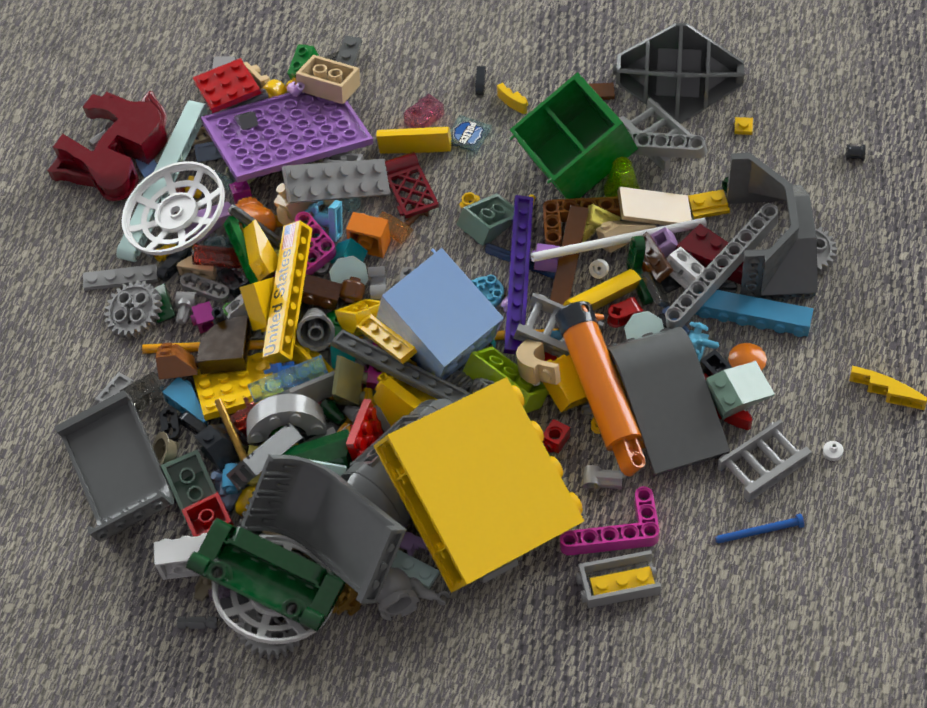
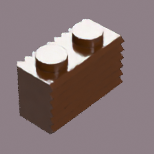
[301,274,342,310]

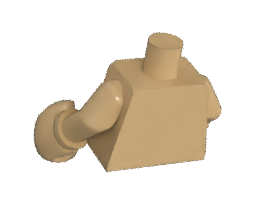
[274,184,334,226]

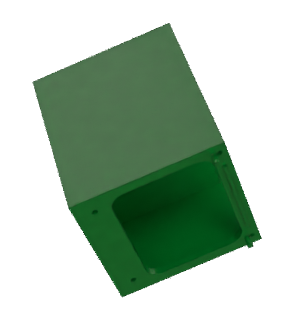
[509,72,638,199]

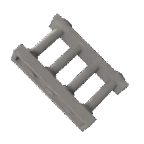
[620,98,697,172]
[514,293,604,357]
[718,419,812,502]

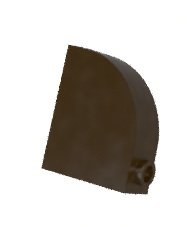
[195,316,252,374]

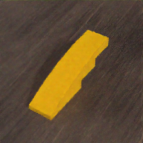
[849,365,927,410]

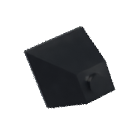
[195,424,250,474]

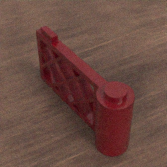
[385,152,439,219]

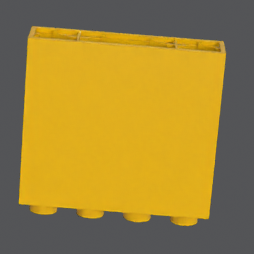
[373,377,584,593]

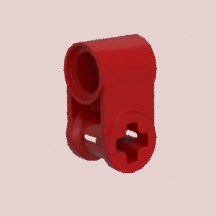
[607,297,644,328]

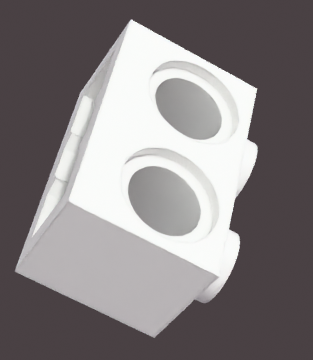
[667,247,705,289]

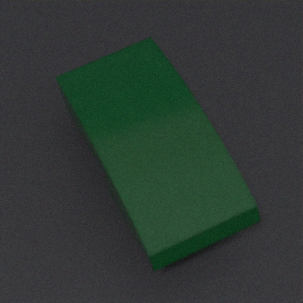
[155,284,176,324]

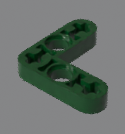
[626,235,654,306]

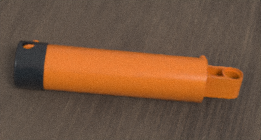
[555,301,646,476]

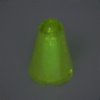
[603,157,640,197]

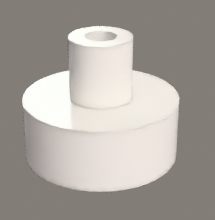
[589,259,609,279]
[823,441,843,461]

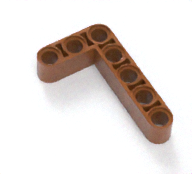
[543,196,621,247]

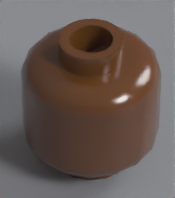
[339,277,366,305]

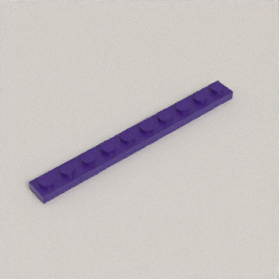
[503,195,533,355]

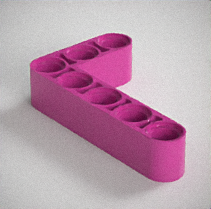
[271,212,336,278]
[560,486,659,555]

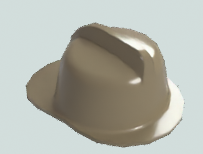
[153,432,179,465]

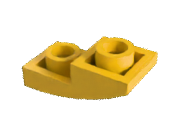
[497,83,528,114]

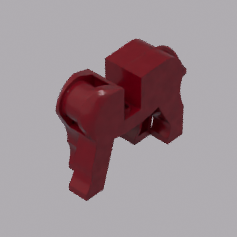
[47,91,168,202]

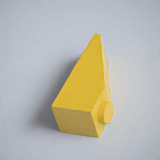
[243,220,278,281]

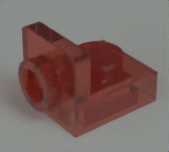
[229,397,256,430]

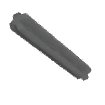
[228,204,281,249]

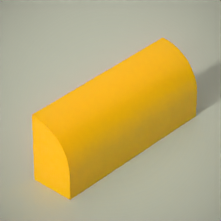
[376,127,451,154]
[563,269,641,311]

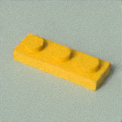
[590,566,655,596]

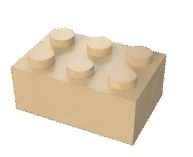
[296,55,360,104]

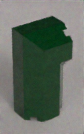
[282,429,353,471]

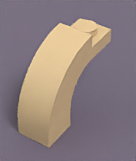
[516,339,561,385]

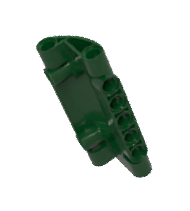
[186,518,346,632]

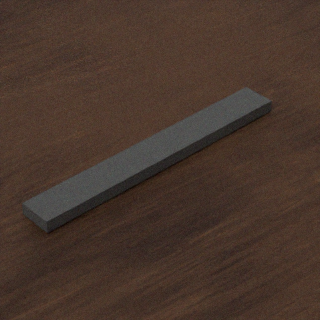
[331,329,470,402]

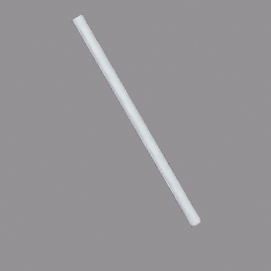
[531,218,707,262]

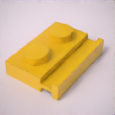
[688,189,730,219]

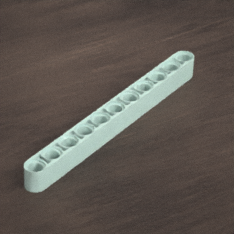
[116,100,208,262]

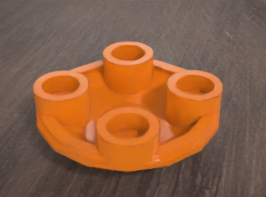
[728,343,767,371]

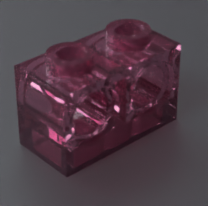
[404,94,444,128]

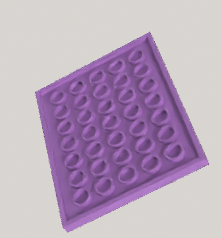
[201,92,373,183]

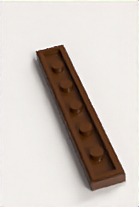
[550,205,589,305]

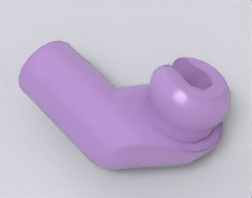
[287,82,305,97]

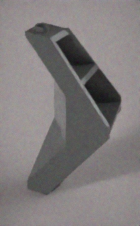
[613,23,744,124]

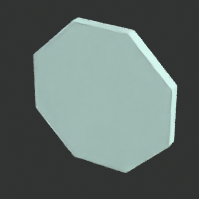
[329,256,369,285]
[624,311,664,339]

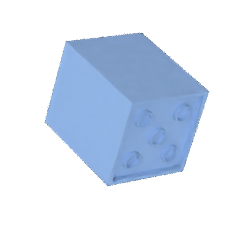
[376,248,504,380]

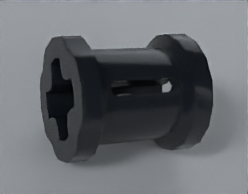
[846,144,866,161]

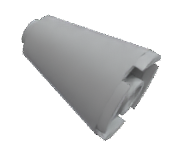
[296,308,335,351]

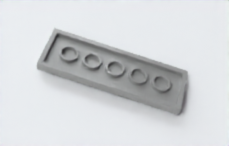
[282,159,390,204]

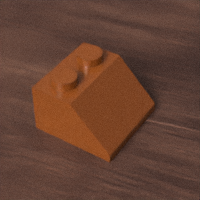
[155,343,199,380]

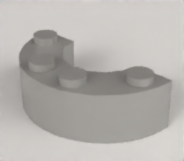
[246,394,327,444]

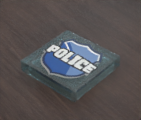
[450,115,492,154]

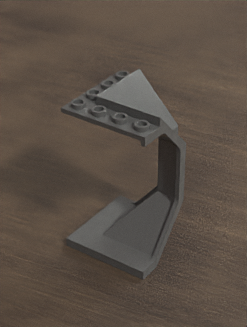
[726,153,818,300]

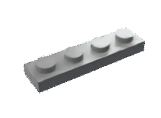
[83,264,158,291]

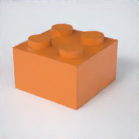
[346,212,391,258]

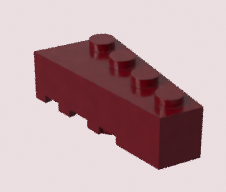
[676,224,744,285]

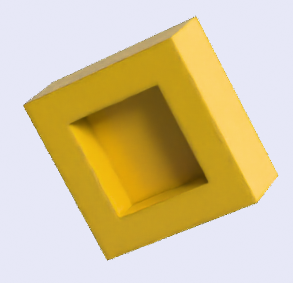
[734,117,753,135]

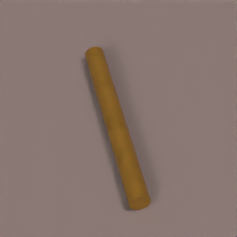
[214,399,247,461]

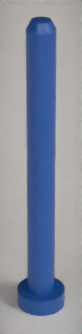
[715,513,804,543]

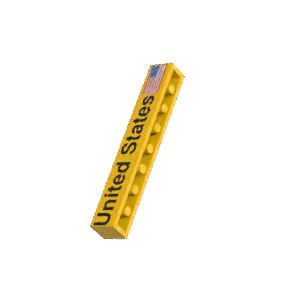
[262,220,312,364]

